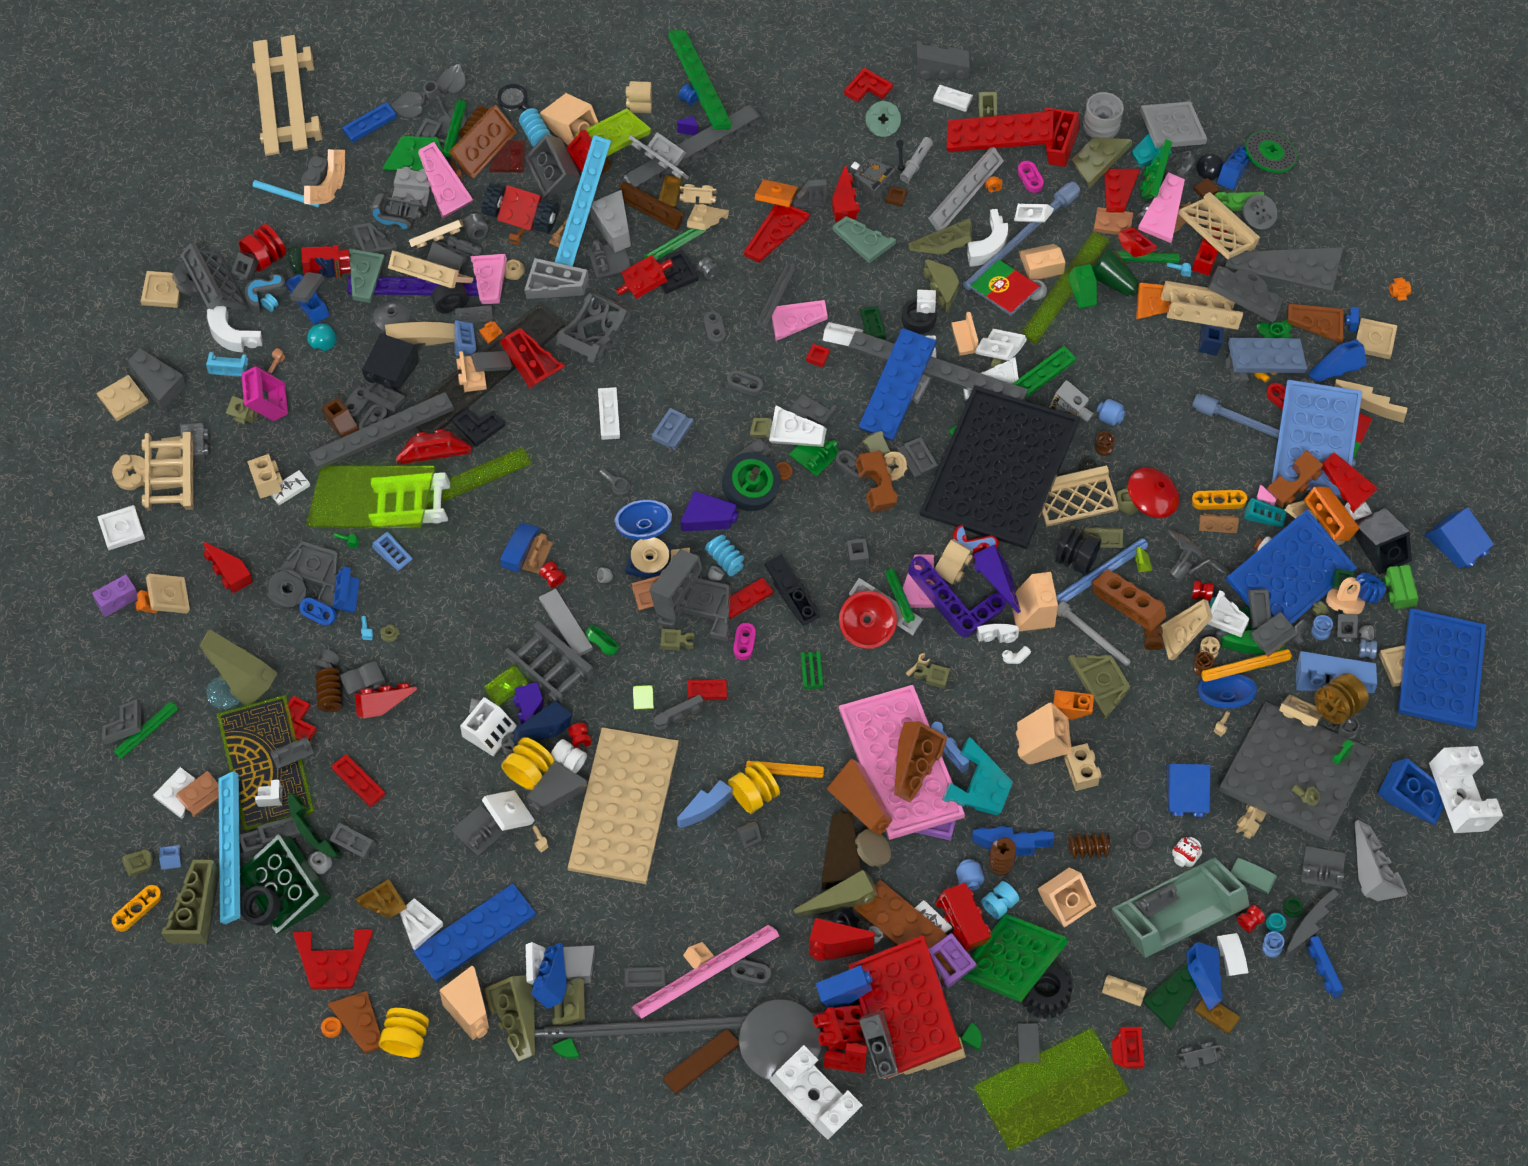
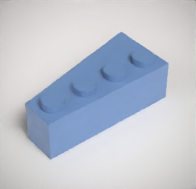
[1295,651,1377,693]

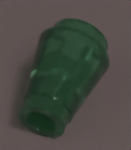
[286,246,304,274]

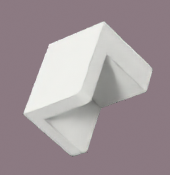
[255,780,282,807]

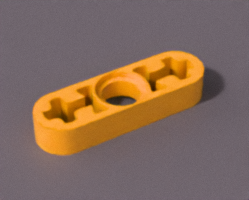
[1191,490,1247,510]
[112,885,162,932]

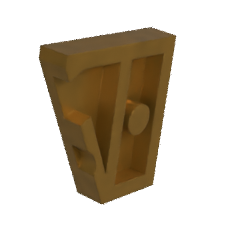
[355,879,407,919]

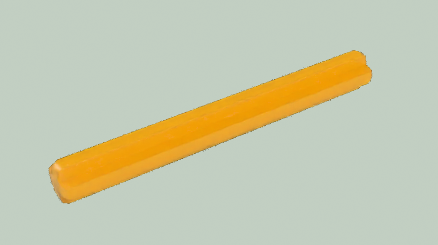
[1201,649,1292,682]

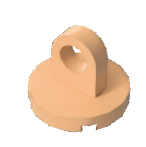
[1326,577,1365,615]

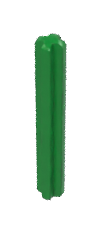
[443,100,466,157]
[644,228,706,260]
[1117,251,1180,263]
[885,568,915,623]
[114,702,178,759]

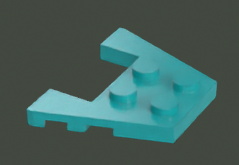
[942,737,1013,815]

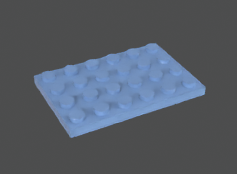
[1272,380,1362,498]

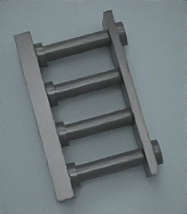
[505,621,594,705]

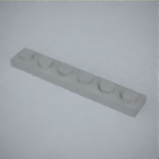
[928,147,1004,231]

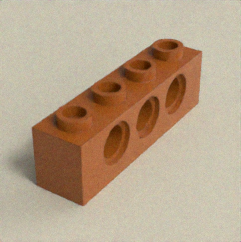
[1092,569,1166,631]

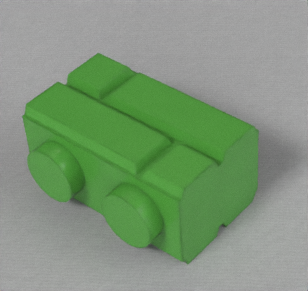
[1383,565,1419,609]

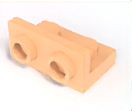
[456,351,487,392]

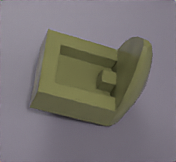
[1117,488,1138,515]
[122,849,153,877]

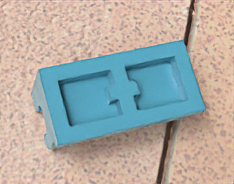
[206,352,248,376]

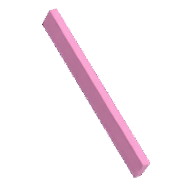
[632,925,779,1019]

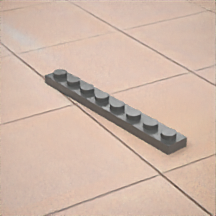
[309,392,454,471]

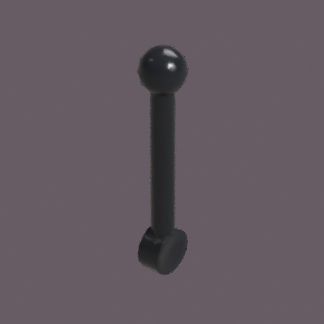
[896,140,905,171]

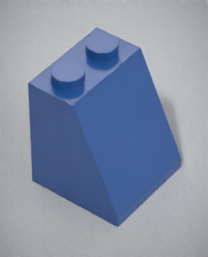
[1424,507,1494,568]
[1166,764,1210,817]

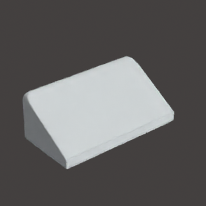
[1014,204,1054,222]
[823,322,864,346]

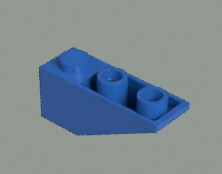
[1217,146,1251,190]
[1308,339,1367,382]
[1187,942,1223,1010]
[531,943,567,1009]

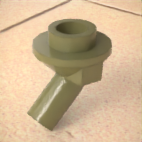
[1292,784,1320,806]

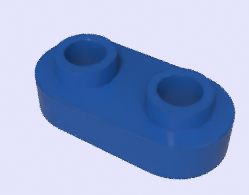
[299,598,337,625]

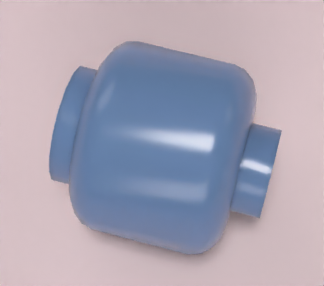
[1096,399,1126,426]
[956,859,985,891]

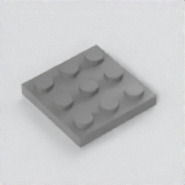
[1140,102,1207,148]

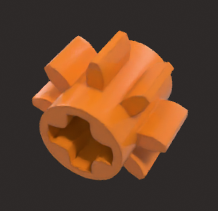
[1389,277,1411,301]

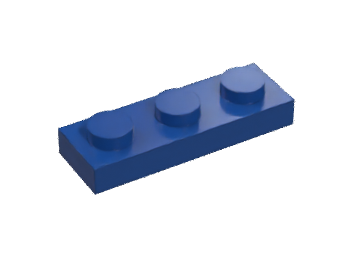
[342,102,397,143]
[1307,936,1343,999]

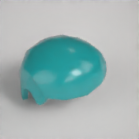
[307,323,337,351]

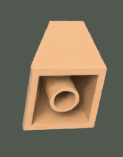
[540,93,598,145]
[1012,572,1058,631]
[1016,703,1072,764]
[440,966,489,1040]

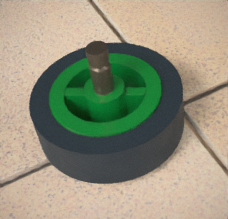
[722,452,781,511]

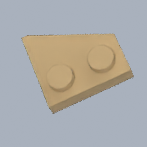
[687,204,729,230]

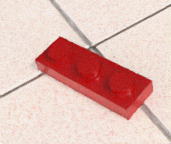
[729,577,773,620]
[331,754,385,808]

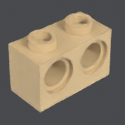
[247,454,283,499]
[1064,743,1101,791]

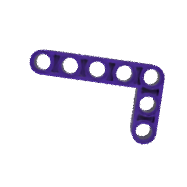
[908,556,1006,637]

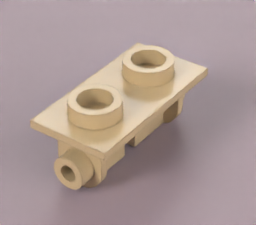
[679,184,717,205]
[1236,804,1267,839]
[1102,975,1147,1006]

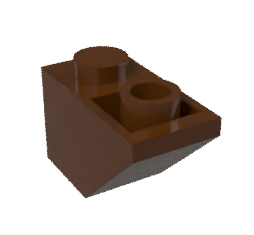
[322,398,359,438]

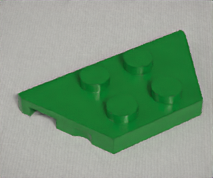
[383,136,447,172]
[1139,139,1172,200]

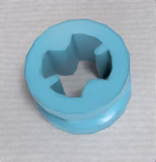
[260,293,279,312]

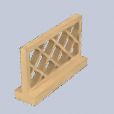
[1178,192,1260,259]
[388,250,473,288]
[1042,466,1119,527]

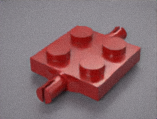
[616,255,673,299]

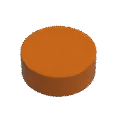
[321,1017,342,1038]

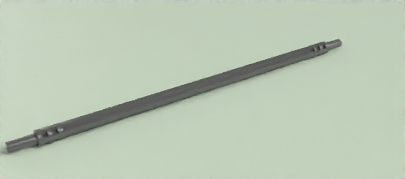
[535,1012,824,1039]

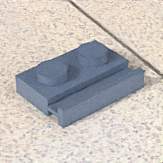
[652,408,694,450]

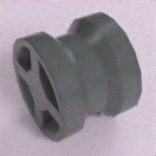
[697,256,720,280]
[501,734,518,756]

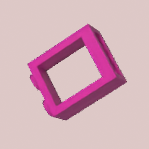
[242,366,288,421]

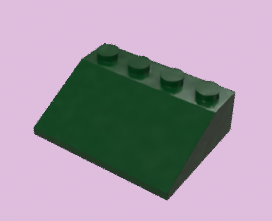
[240,834,332,934]

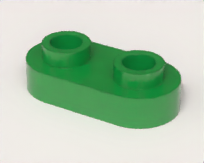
[585,625,620,655]

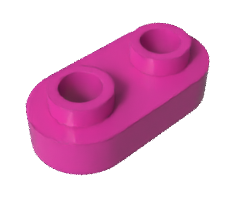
[1018,161,1044,193]
[733,623,756,660]

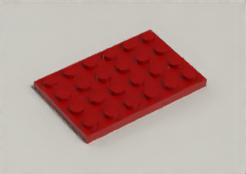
[848,935,962,1079]

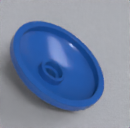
[615,500,672,540]
[1198,674,1257,709]

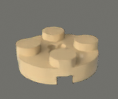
[112,454,145,490]

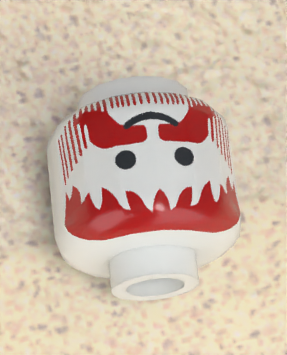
[1172,837,1202,867]

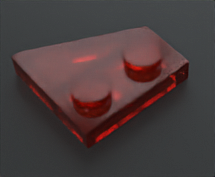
[489,140,526,173]

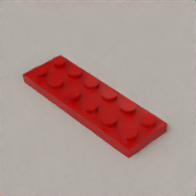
[947,111,1055,152]

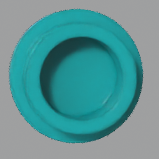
[1266,913,1286,933]

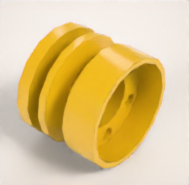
[501,737,554,790]
[728,761,780,814]
[379,1008,429,1058]

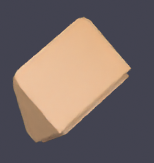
[683,942,715,969]

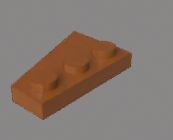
[1287,304,1343,344]
[327,991,381,1054]

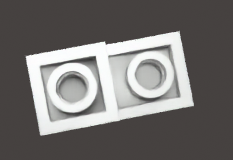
[976,624,1019,643]
[1217,933,1248,976]

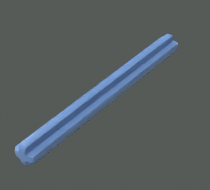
[1056,538,1148,604]

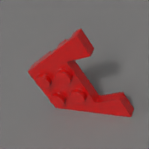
[293,929,373,990]

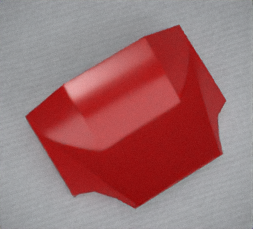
[1118,227,1157,257]
[1111,1027,1144,1069]

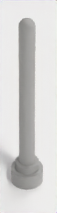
[1057,601,1130,666]

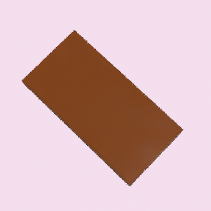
[449,105,517,179]

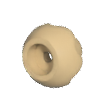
[504,259,525,280]

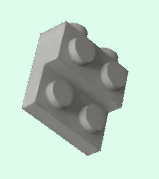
[392,167,431,209]

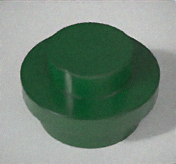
[1283,898,1303,918]

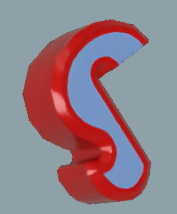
[953,525,999,560]

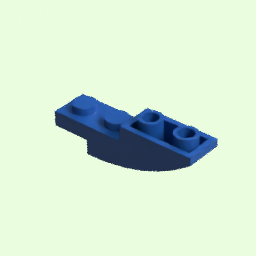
[972,826,1054,855]

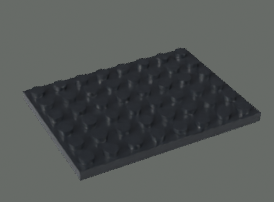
[920,386,1080,549]

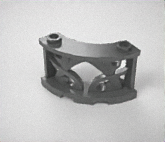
[556,292,634,363]

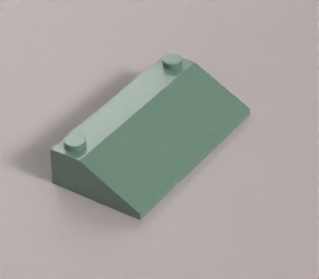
[1111,857,1250,958]

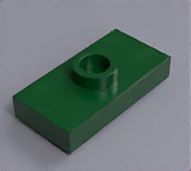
[860,306,886,340]

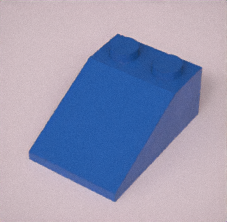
[1378,758,1444,825]

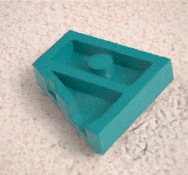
[1131,133,1172,167]

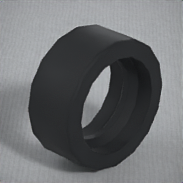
[431,282,468,314]
[902,298,937,334]
[240,886,281,926]

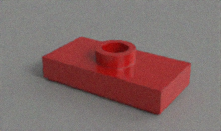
[687,679,727,700]

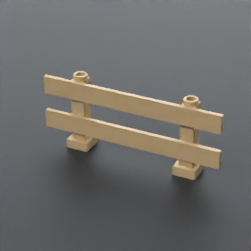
[252,35,323,156]

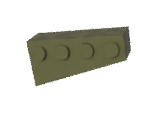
[161,860,219,944]

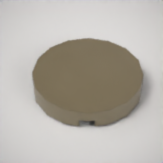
[855,829,891,868]

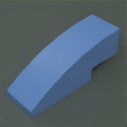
[677,780,733,828]

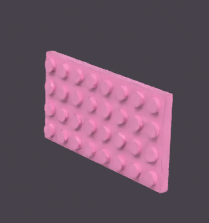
[839,685,965,840]

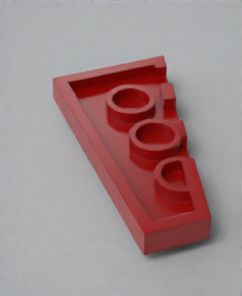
[744,204,810,263]

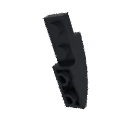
[764,554,820,626]

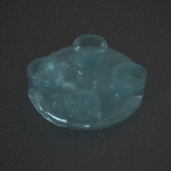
[206,676,240,710]

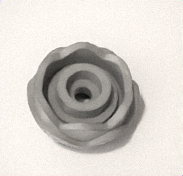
[1030,279,1047,300]
[307,851,332,874]

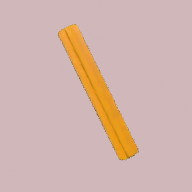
[746,761,824,778]

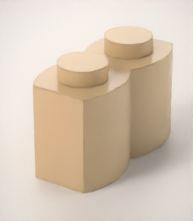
[626,81,652,114]
[935,539,974,584]

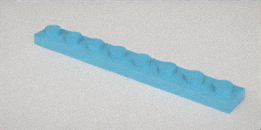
[555,135,611,266]
[219,772,240,924]

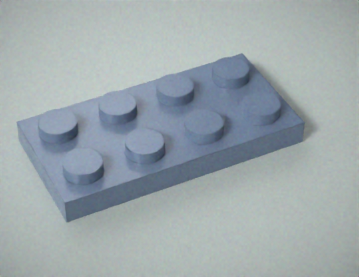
[1228,338,1307,373]

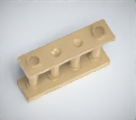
[1161,281,1243,330]
[142,432,193,511]

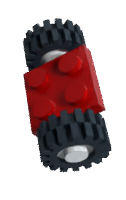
[481,183,559,234]

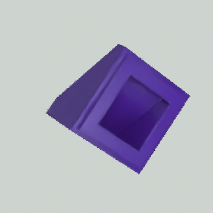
[677,116,698,135]

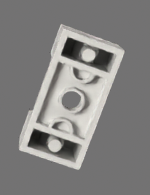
[1429,746,1503,833]
[770,1045,862,1139]

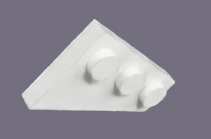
[769,406,827,447]

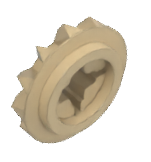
[884,452,908,481]

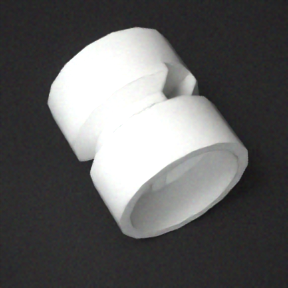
[551,739,587,774]

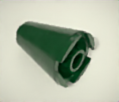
[1092,248,1139,297]

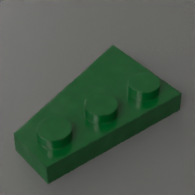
[1143,963,1197,1031]

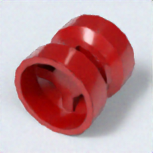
[539,561,566,588]
[1192,580,1214,602]
[568,723,592,749]
[1237,905,1265,933]

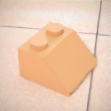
[1019,244,1065,280]
[1038,868,1096,928]

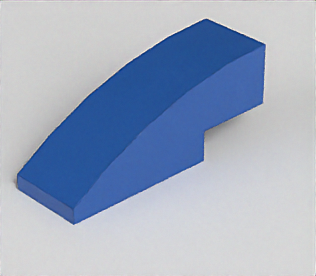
[285,274,330,324]
[500,522,539,572]

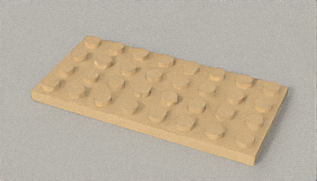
[568,728,679,884]

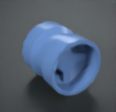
[1311,615,1333,640]
[1262,932,1284,958]

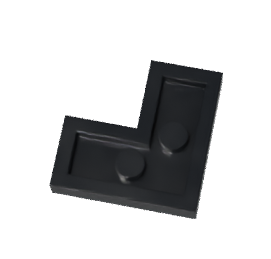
[660,250,698,294]
[452,409,505,447]

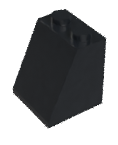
[362,333,419,390]
[1354,508,1412,575]

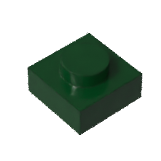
[1332,569,1354,590]

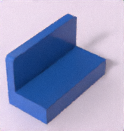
[333,566,359,613]

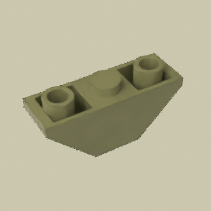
[923,259,959,312]

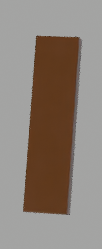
[619,181,684,231]
[663,1029,739,1095]

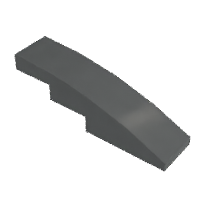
[218,817,301,859]
[1285,889,1339,959]

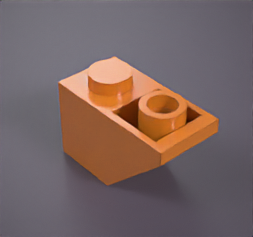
[1053,690,1094,720]

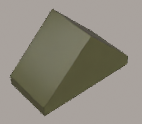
[978,91,997,117]

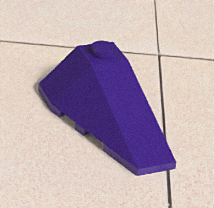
[973,545,1021,614]

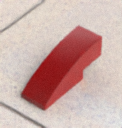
[1192,227,1228,276]

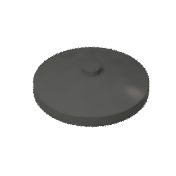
[739,1000,821,1081]

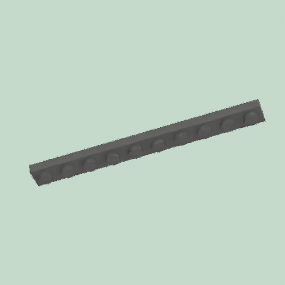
[849,331,1028,400]

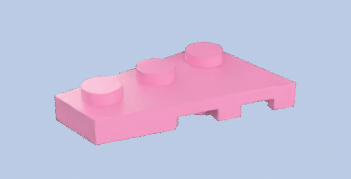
[471,254,507,304]
[771,300,827,341]
[903,555,935,608]

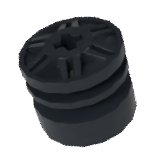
[1055,526,1102,575]

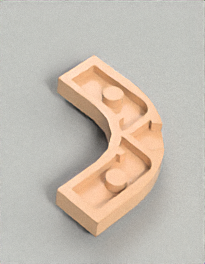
[304,150,345,204]

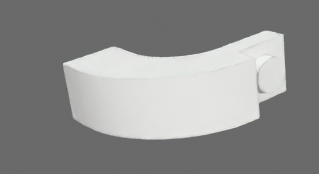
[967,209,1008,266]
[207,306,263,352]

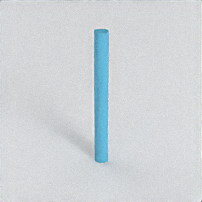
[253,180,320,207]

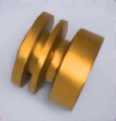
[1315,673,1368,724]

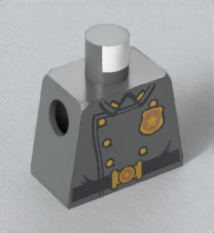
[850,159,895,201]

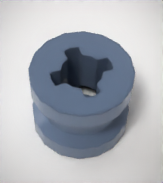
[1359,639,1377,660]

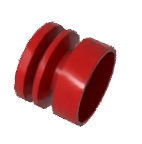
[238,224,286,272]

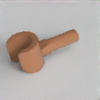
[267,348,285,374]

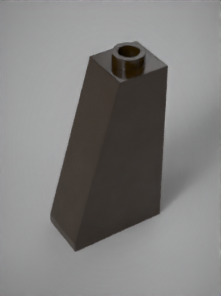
[821,812,861,890]

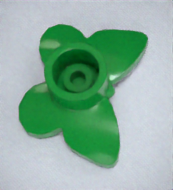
[1256,320,1292,338]

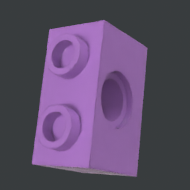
[92,574,137,617]

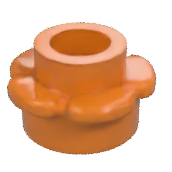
[985,176,1002,192]

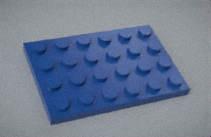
[1225,510,1357,624]
[1397,608,1486,730]

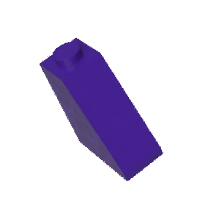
[680,491,739,532]

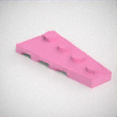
[418,142,473,219]
[1138,173,1185,243]

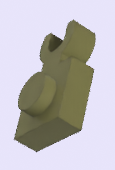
[660,629,695,651]
[914,663,950,689]

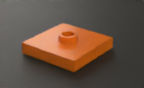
[755,179,798,207]

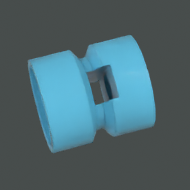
[981,881,1019,919]

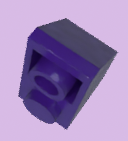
[513,682,544,724]

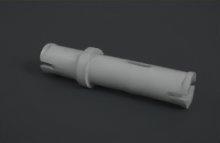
[900,137,933,183]

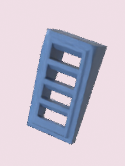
[454,320,476,357]
[372,531,413,571]

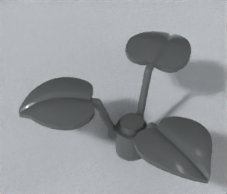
[391,64,467,134]
[1166,528,1231,581]

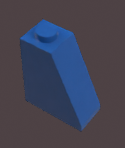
[816,965,873,1008]

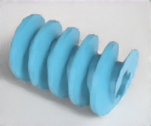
[519,108,551,147]
[705,535,745,576]

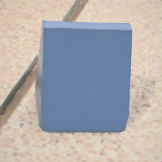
[159,845,181,870]

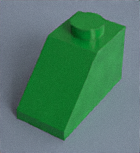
[1068,264,1097,309]

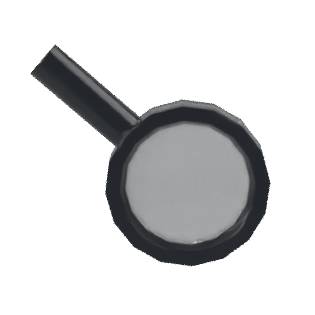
[497,84,540,114]

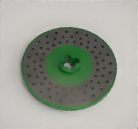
[1245,130,1297,173]

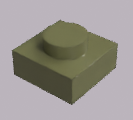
[750,418,773,438]

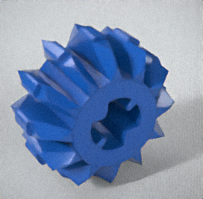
[1355,572,1386,603]

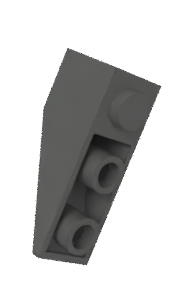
[859,1010,899,1079]

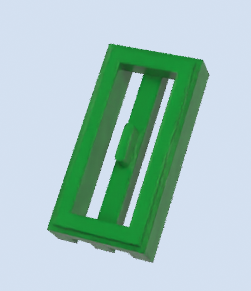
[801,651,823,689]

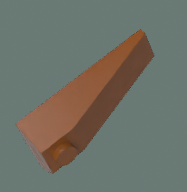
[894,721,947,802]

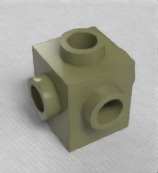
[226,396,258,425]

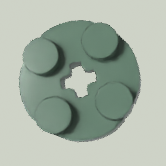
[865,101,901,137]

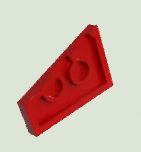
[1104,169,1140,213]
[1322,452,1378,513]

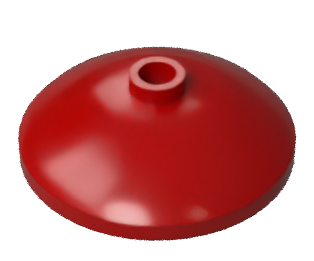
[1127,467,1180,519]
[839,591,897,649]

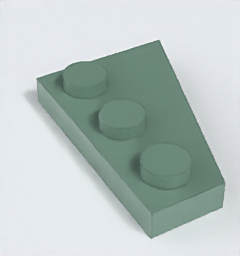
[833,216,896,263]
[349,249,385,303]

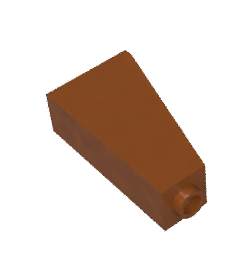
[827,758,893,835]

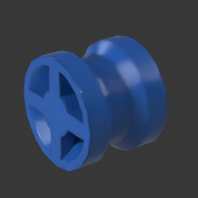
[678,84,699,106]

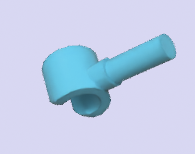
[1167,263,1191,277]
[361,616,373,640]

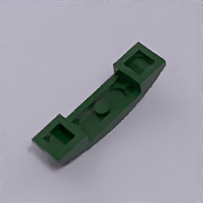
[288,793,343,859]

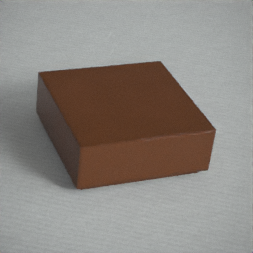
[1193,178,1219,199]
[885,186,907,207]

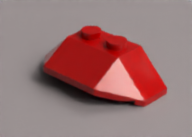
[396,429,472,465]

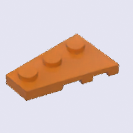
[1136,283,1171,320]

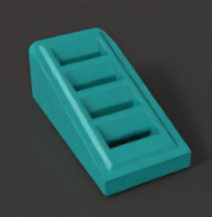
[1244,498,1286,528]

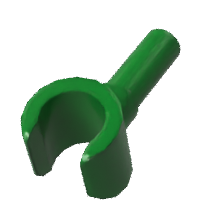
[334,533,359,548]

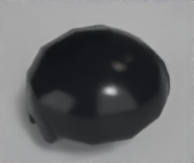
[1196,154,1223,180]
[832,907,861,929]

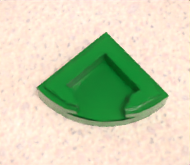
[1332,739,1354,765]
[961,1022,982,1051]
[552,1038,579,1059]

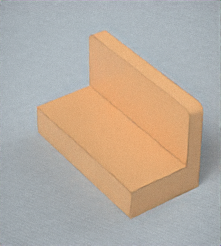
[951,312,978,356]

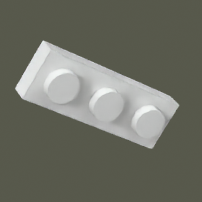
[598,387,620,440]

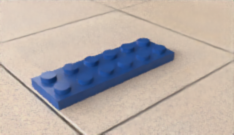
[858,328,937,441]
[413,884,536,983]

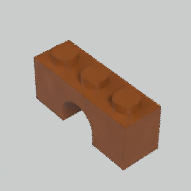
[855,450,898,513]
[1267,450,1323,509]

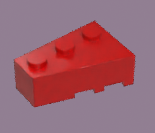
[1045,107,1080,167]
[500,328,565,389]
[935,883,991,951]

